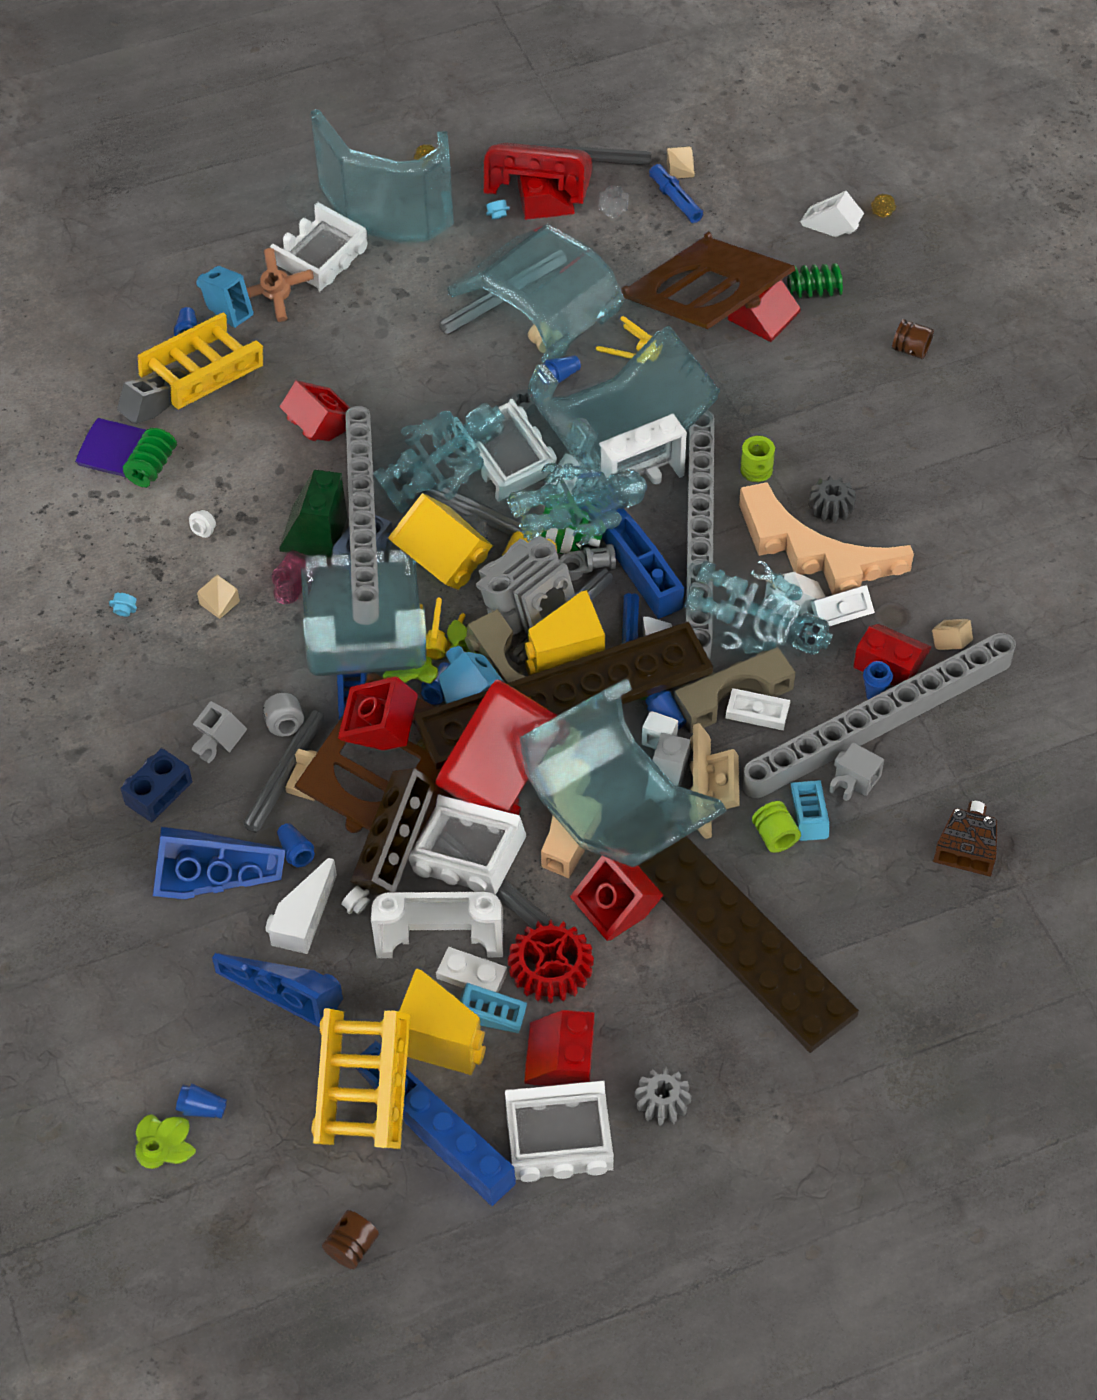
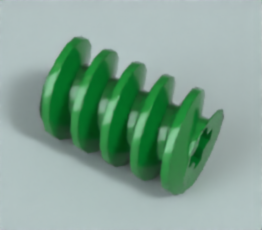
[787,263,843,298]
[123,428,177,488]

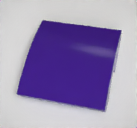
[75,418,146,477]

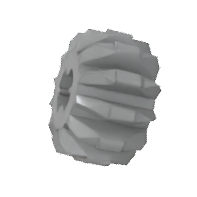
[635,1067,691,1126]

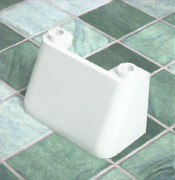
[371,892,503,958]

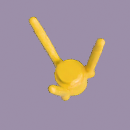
[596,316,664,364]
[417,597,466,660]

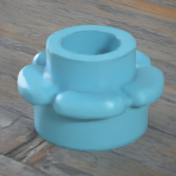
[486,200,510,219]
[109,593,137,617]

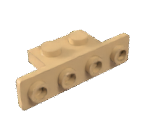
[690,723,739,839]

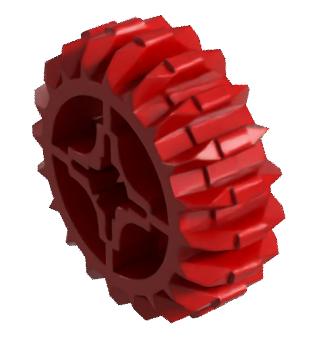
[508,919,594,1004]

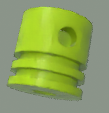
[740,436,775,482]
[752,801,801,853]

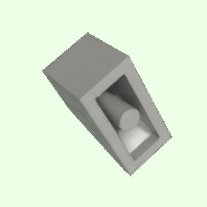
[644,732,691,808]

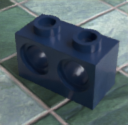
[120,748,193,823]

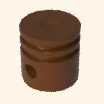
[892,319,934,359]
[322,1210,379,1269]

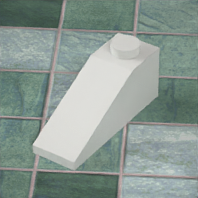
[266,858,337,954]

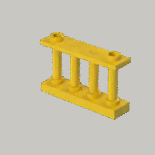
[138,312,263,410]
[311,1008,410,1149]

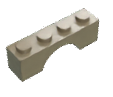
[465,609,527,683]
[674,647,796,734]

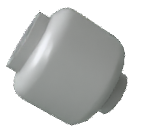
[263,693,304,737]

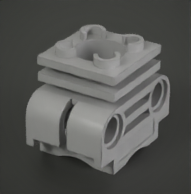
[476,535,575,635]

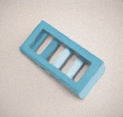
[791,780,829,841]
[459,983,527,1033]

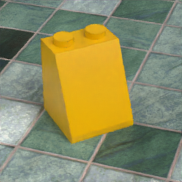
[388,493,493,590]
[525,590,605,675]
[399,969,486,1075]

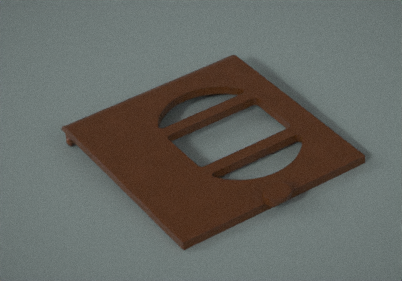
[620,231,795,329]
[294,672,454,849]

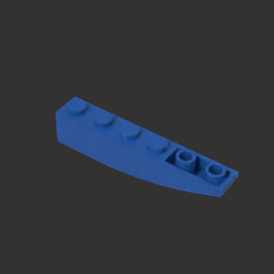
[577,488,684,619]
[356,1041,516,1206]

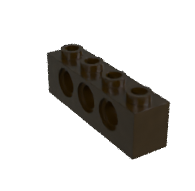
[350,768,436,895]

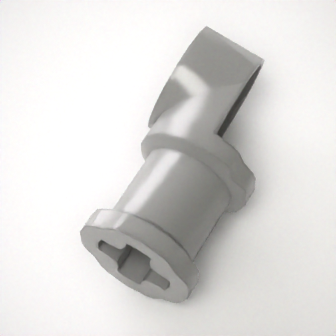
[559,544,616,581]

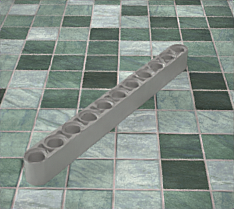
[346,406,379,625]
[685,409,714,660]
[742,633,1016,798]

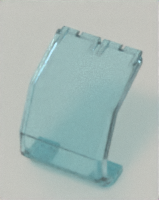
[311,110,454,244]
[447,224,625,363]
[528,326,720,474]
[301,550,427,676]
[519,678,726,867]

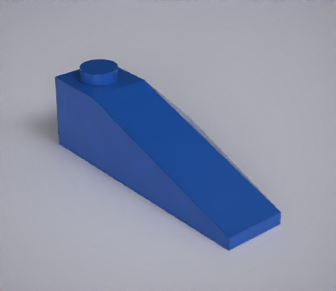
[153,827,285,899]
[212,953,343,1028]

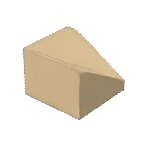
[667,147,694,178]
[197,575,240,619]
[932,619,973,650]

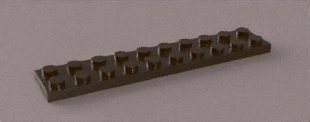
[414,621,713,770]
[603,799,859,1053]

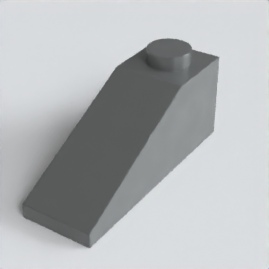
[117,367,189,424]

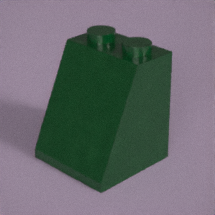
[279,469,347,559]

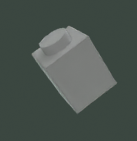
[192,701,247,763]
[829,742,884,801]

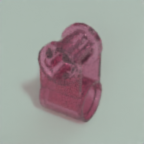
[271,550,320,604]

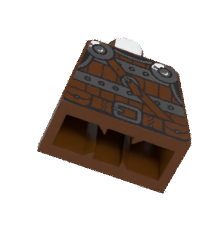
[933,801,997,877]

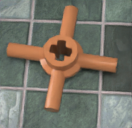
[246,248,314,322]

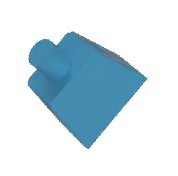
[196,266,254,328]
[439,646,505,704]

